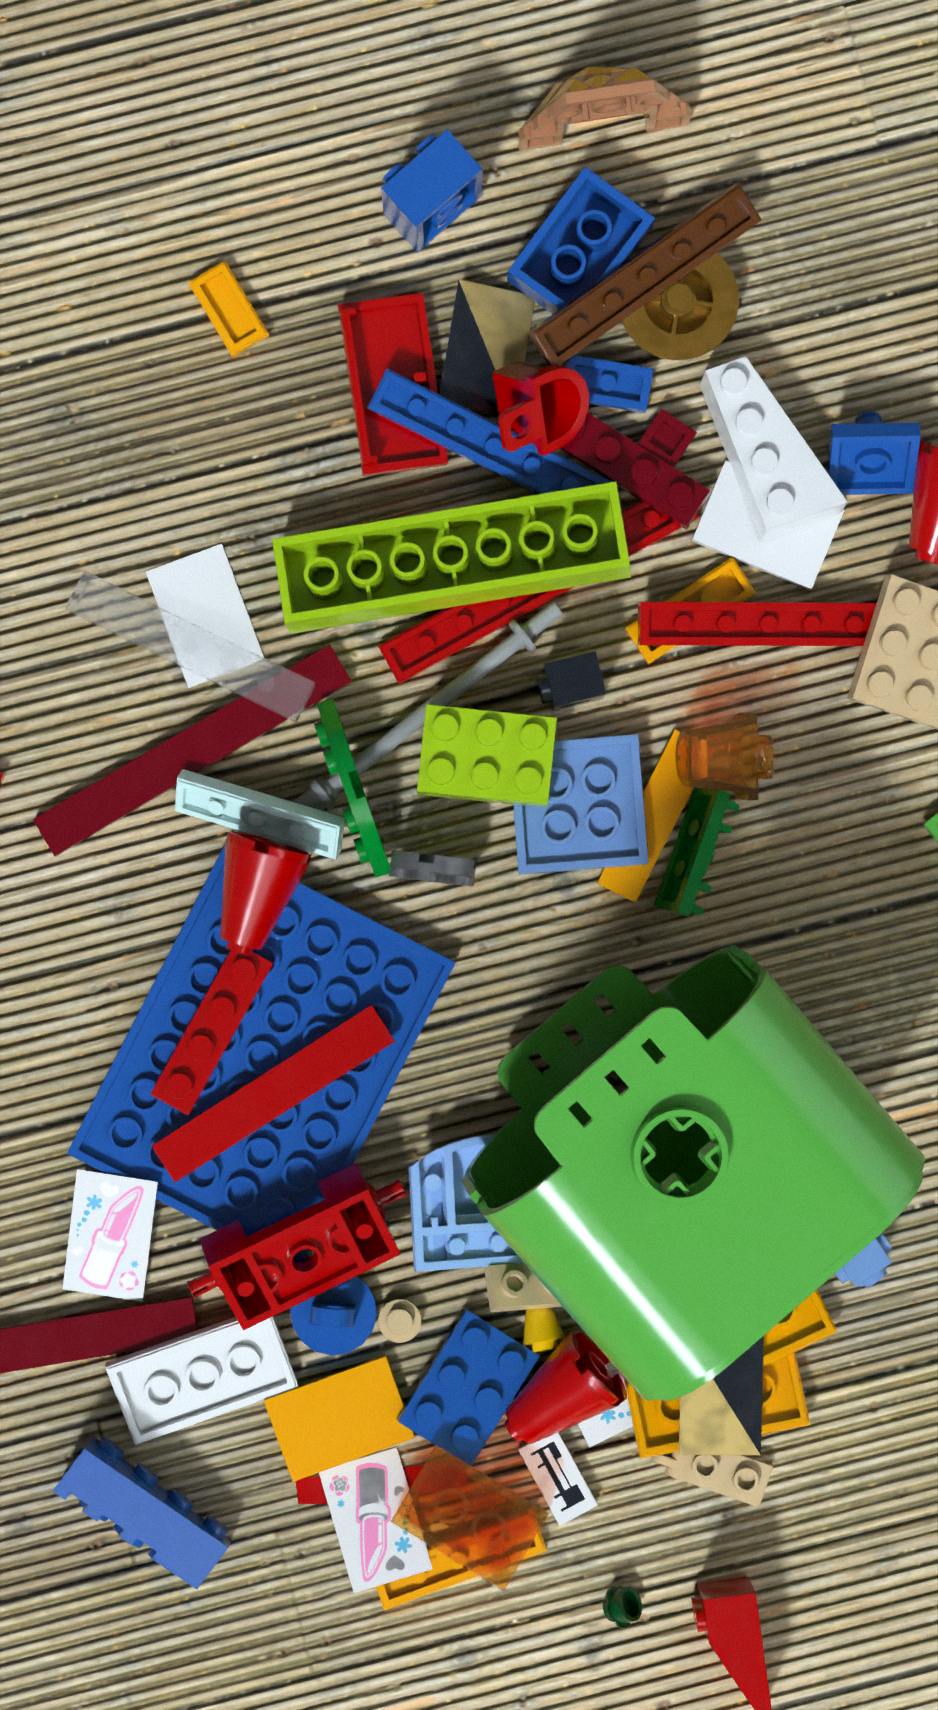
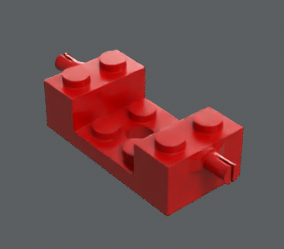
[187,1163,407,1331]

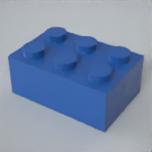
[381,129,483,253]
[507,167,655,314]

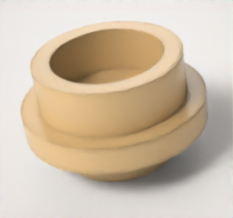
[378,1299,421,1343]

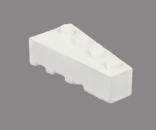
[700,357,848,542]

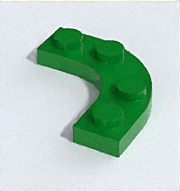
[314,699,390,878]

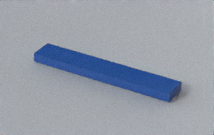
[367,369,611,494]

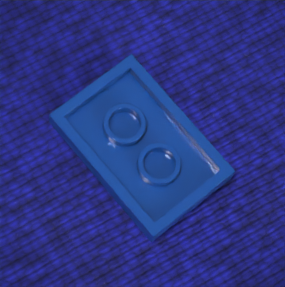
[396,1309,540,1468]

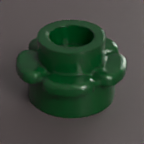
[603,1585,642,1629]

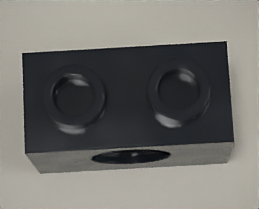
[537,651,606,712]

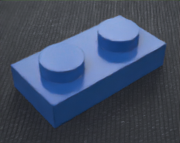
[566,355,654,413]

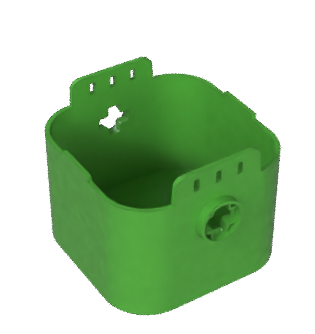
[461,944,925,1401]

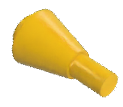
[523,1308,565,1353]

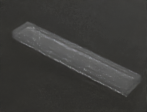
[65,570,316,723]

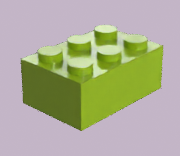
[417,704,557,808]

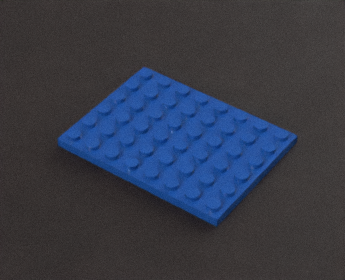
[67,845,456,1262]

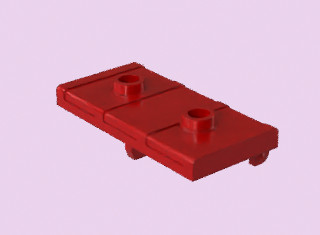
[337,293,448,476]

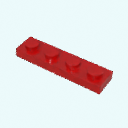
[150,951,274,1115]

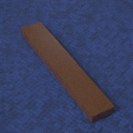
[527,184,762,366]

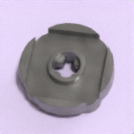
[389,850,477,887]

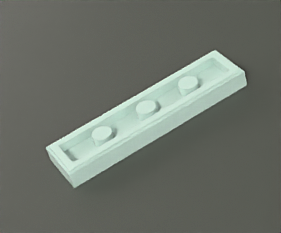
[175,769,345,860]

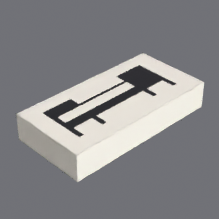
[518,1433,598,1526]

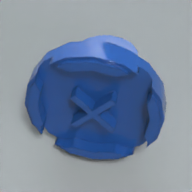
[290,1275,377,1356]

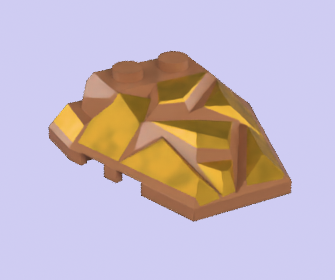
[518,67,691,151]

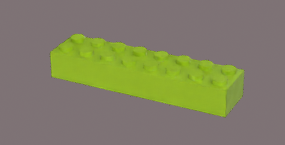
[272,481,631,634]

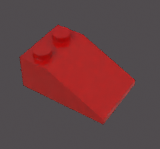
[691,1577,772,1710]

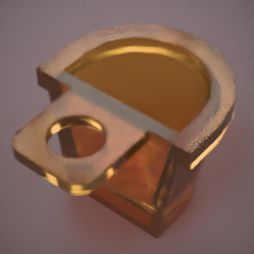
[675,713,774,800]

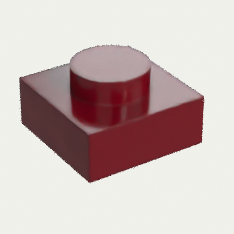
[638,409,697,467]

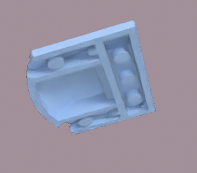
[409,1134,524,1272]

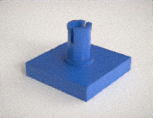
[826,411,921,495]

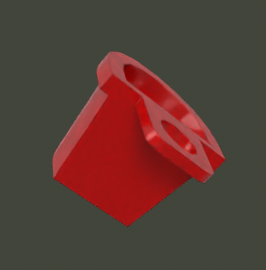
[492,362,589,456]

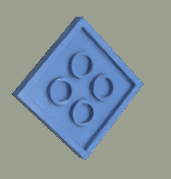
[513,734,649,875]

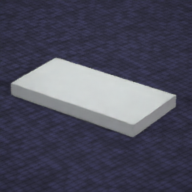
[105,1316,299,1445]

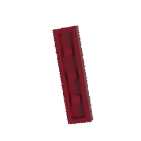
[559,412,710,530]

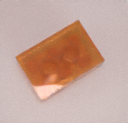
[391,1445,549,1592]

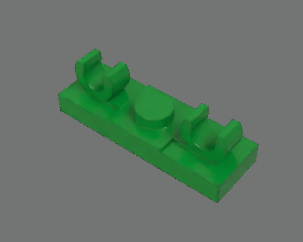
[654,784,740,917]

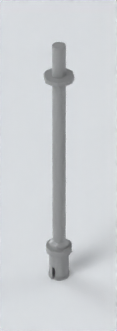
[293,601,563,811]

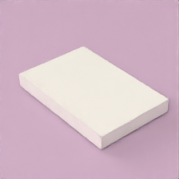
[692,460,845,590]

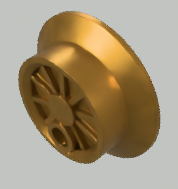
[622,253,739,361]

